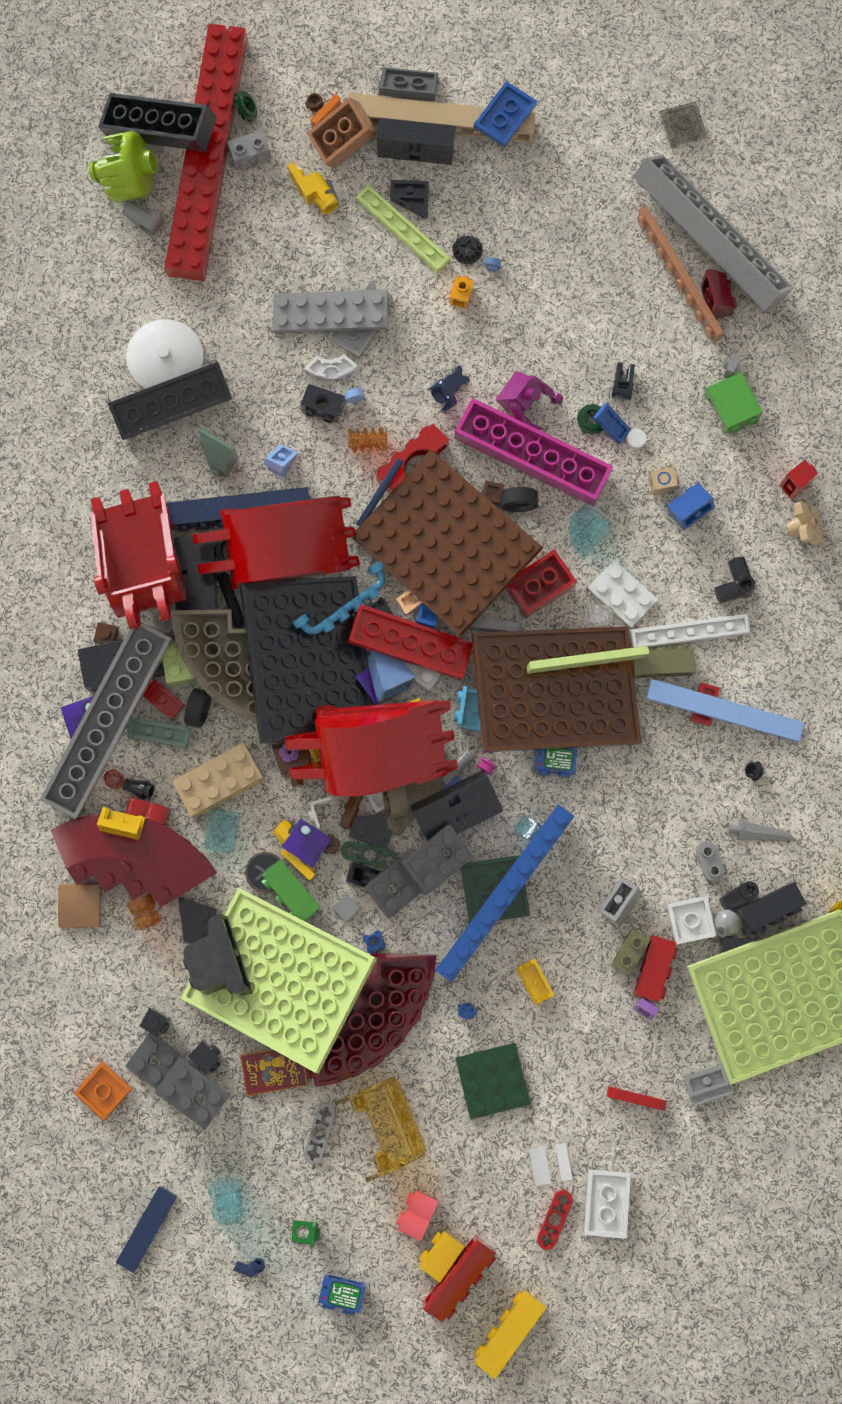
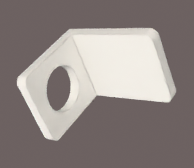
[308,796,334,830]

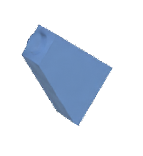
[368,650,416,703]

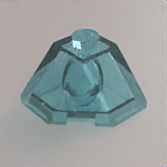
[570,504,613,558]

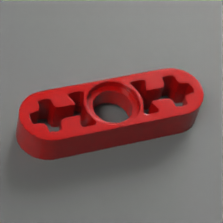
[606,1086,667,1111]
[537,1189,573,1250]

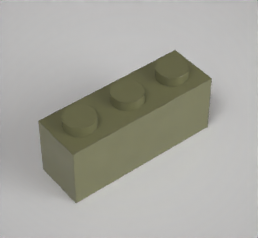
[632,646,696,678]

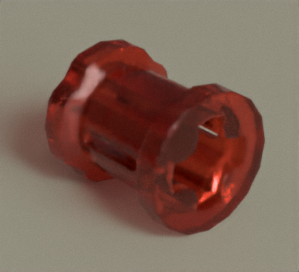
[103,769,125,790]

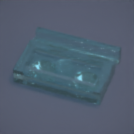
[204,809,240,854]

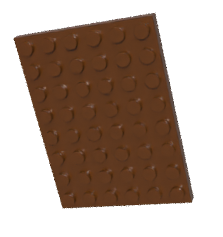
[352,450,543,637]
[471,627,642,753]

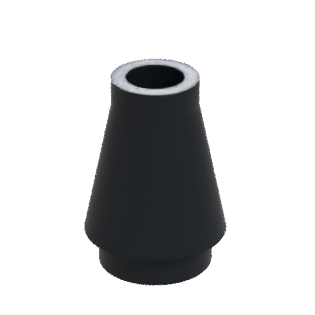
[123,778,155,800]

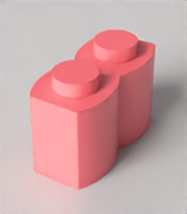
[396,1190,439,1241]

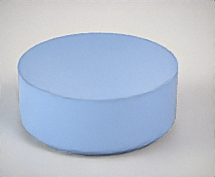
[345,388,365,403]

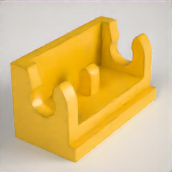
[97,807,145,840]
[515,958,554,1005]

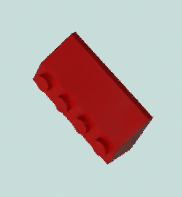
[423,1234,496,1322]

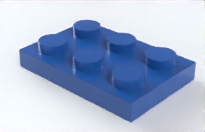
[473,81,537,148]

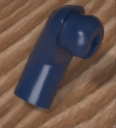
[233,1258,265,1277]

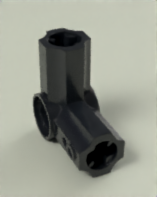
[714,557,755,604]

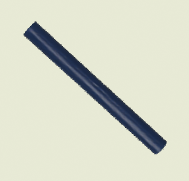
[356,458,404,526]

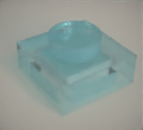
[513,815,542,842]

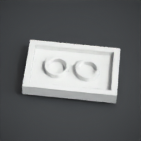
[587,560,658,629]
[584,1169,631,1239]

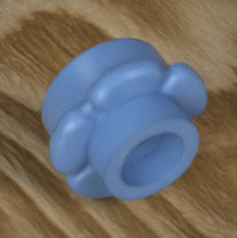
[483,257,502,272]

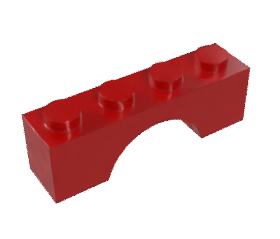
[376,423,449,494]

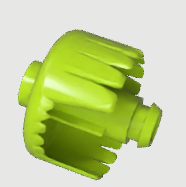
[89,131,158,203]

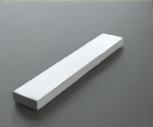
[629,614,751,648]

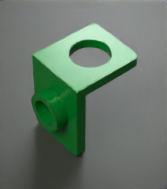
[291,1220,320,1247]

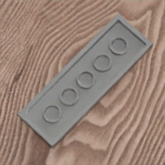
[273,289,388,333]

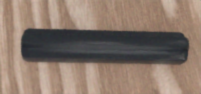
[216,571,244,628]

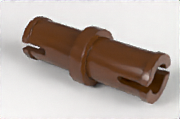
[338,796,363,830]

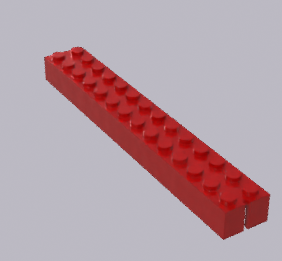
[165,23,248,281]

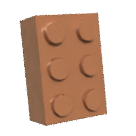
[307,97,377,168]

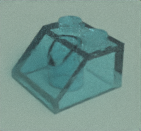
[208,1175,245,1225]

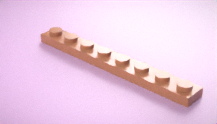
[637,205,724,343]

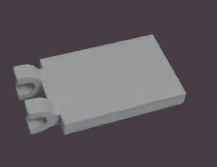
[327,281,394,359]

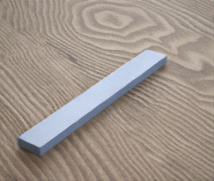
[646,679,804,742]

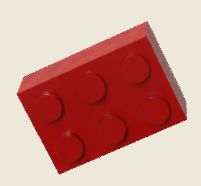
[506,549,577,619]

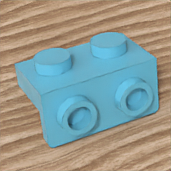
[454,686,481,732]

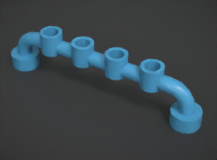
[292,561,385,634]

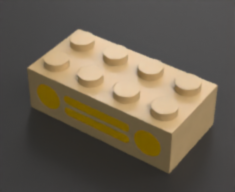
[172,742,264,819]

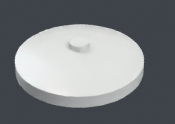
[126,319,204,389]

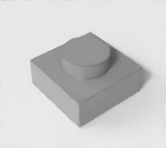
[723,353,741,378]

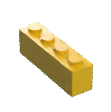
[473,1289,546,1379]

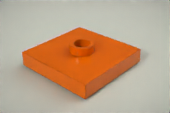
[73,1061,133,1121]

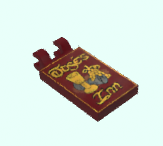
[240,1049,314,1097]

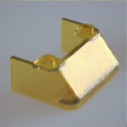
[335,1077,425,1182]

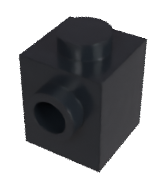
[139,1008,170,1037]
[188,1041,222,1074]

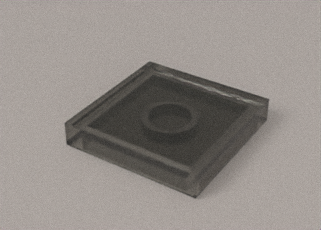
[659,101,707,147]

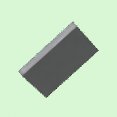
[379,67,439,101]

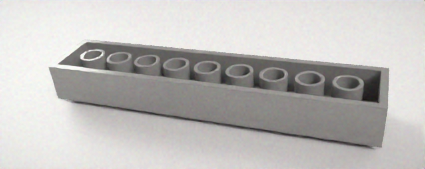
[633,154,794,311]
[40,622,174,819]

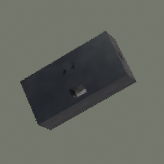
[377,118,455,165]
[174,537,218,610]
[77,639,165,692]
[410,770,503,841]

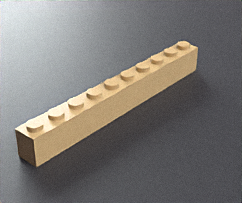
[348,93,536,143]

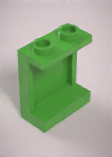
[704,372,763,434]

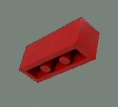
[633,935,678,1002]

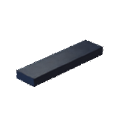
[116,1186,178,1273]

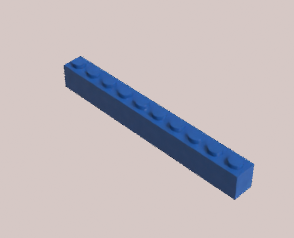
[435,804,575,983]

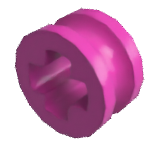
[477,757,497,776]

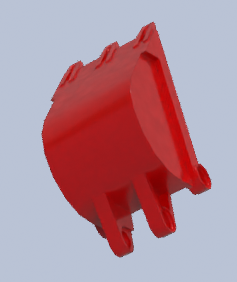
[91,481,186,630]
[192,495,360,589]
[285,700,458,797]

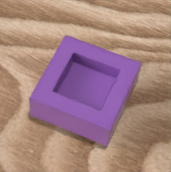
[633,998,659,1020]

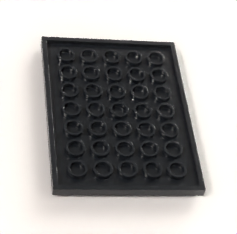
[239,576,374,744]

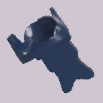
[428,365,470,412]

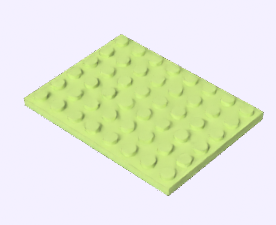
[181,888,377,1074]
[687,909,842,1085]

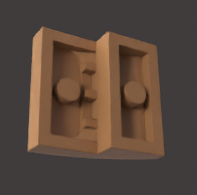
[58,883,101,928]

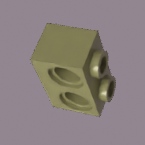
[610,929,650,976]

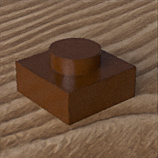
[482,480,504,505]
[93,622,118,644]

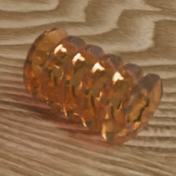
[348,427,388,453]

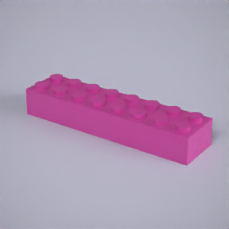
[454,398,613,507]

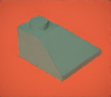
[199,428,238,478]

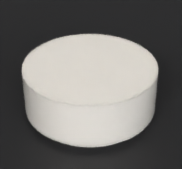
[626,429,647,449]

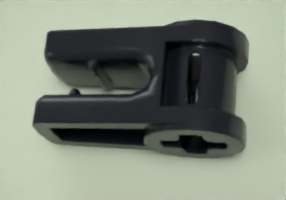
[611,362,635,400]
[719,881,759,910]

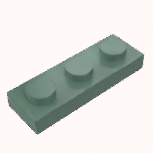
[127,718,191,748]

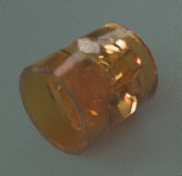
[127,894,162,931]

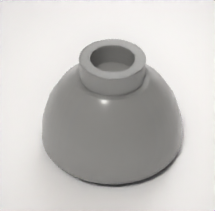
[714,910,743,937]

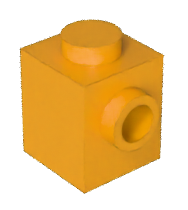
[449,276,474,309]

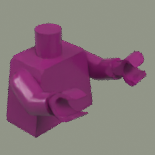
[495,371,563,431]

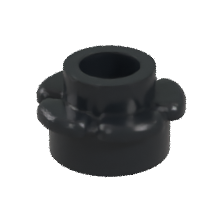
[745,761,764,781]

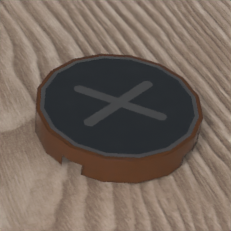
[245,852,280,893]

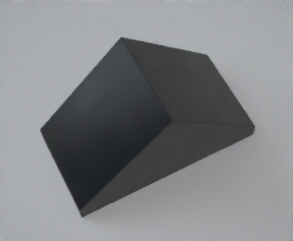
[346,862,381,888]

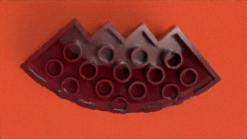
[51,814,217,907]
[313,953,436,1087]

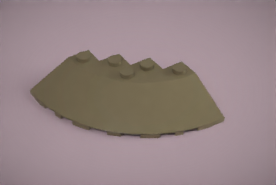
[171,609,257,722]

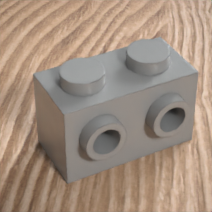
[227,130,272,170]
[599,877,643,926]

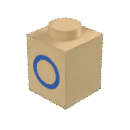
[648,467,680,495]

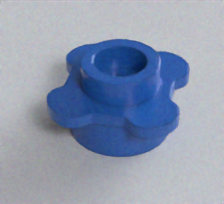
[363,931,386,954]
[457,1002,478,1019]

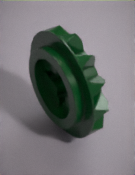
[233,91,257,122]
[577,404,603,435]

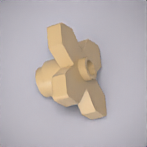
[787,501,824,546]

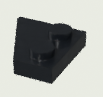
[390,180,429,218]
[348,813,397,849]
[179,897,217,944]

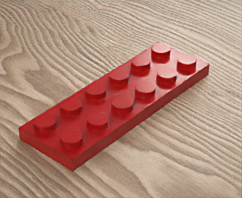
[348,604,472,681]

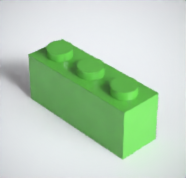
[262,859,321,921]

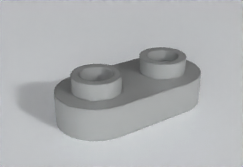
[696,842,724,882]

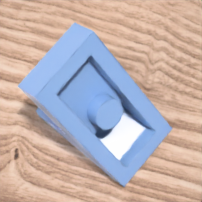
[264,444,298,478]

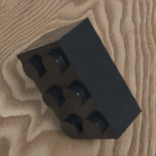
[733,882,807,935]

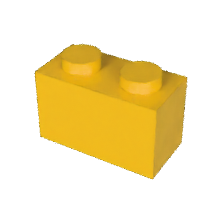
[418,1229,465,1283]

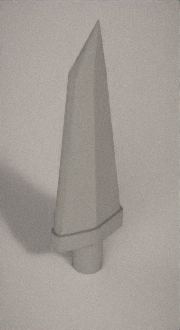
[728,820,798,841]

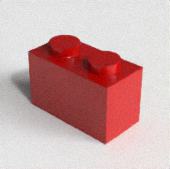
[779,460,818,500]

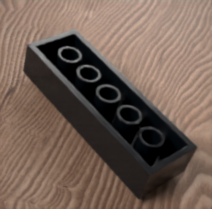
[98,93,217,152]
[108,361,233,441]

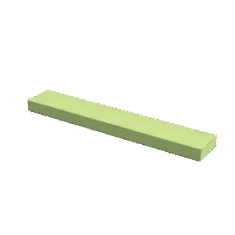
[355,184,450,273]
[526,646,649,674]

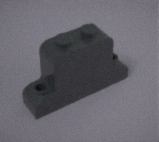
[183,913,252,996]

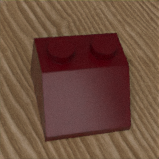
[700,269,737,319]

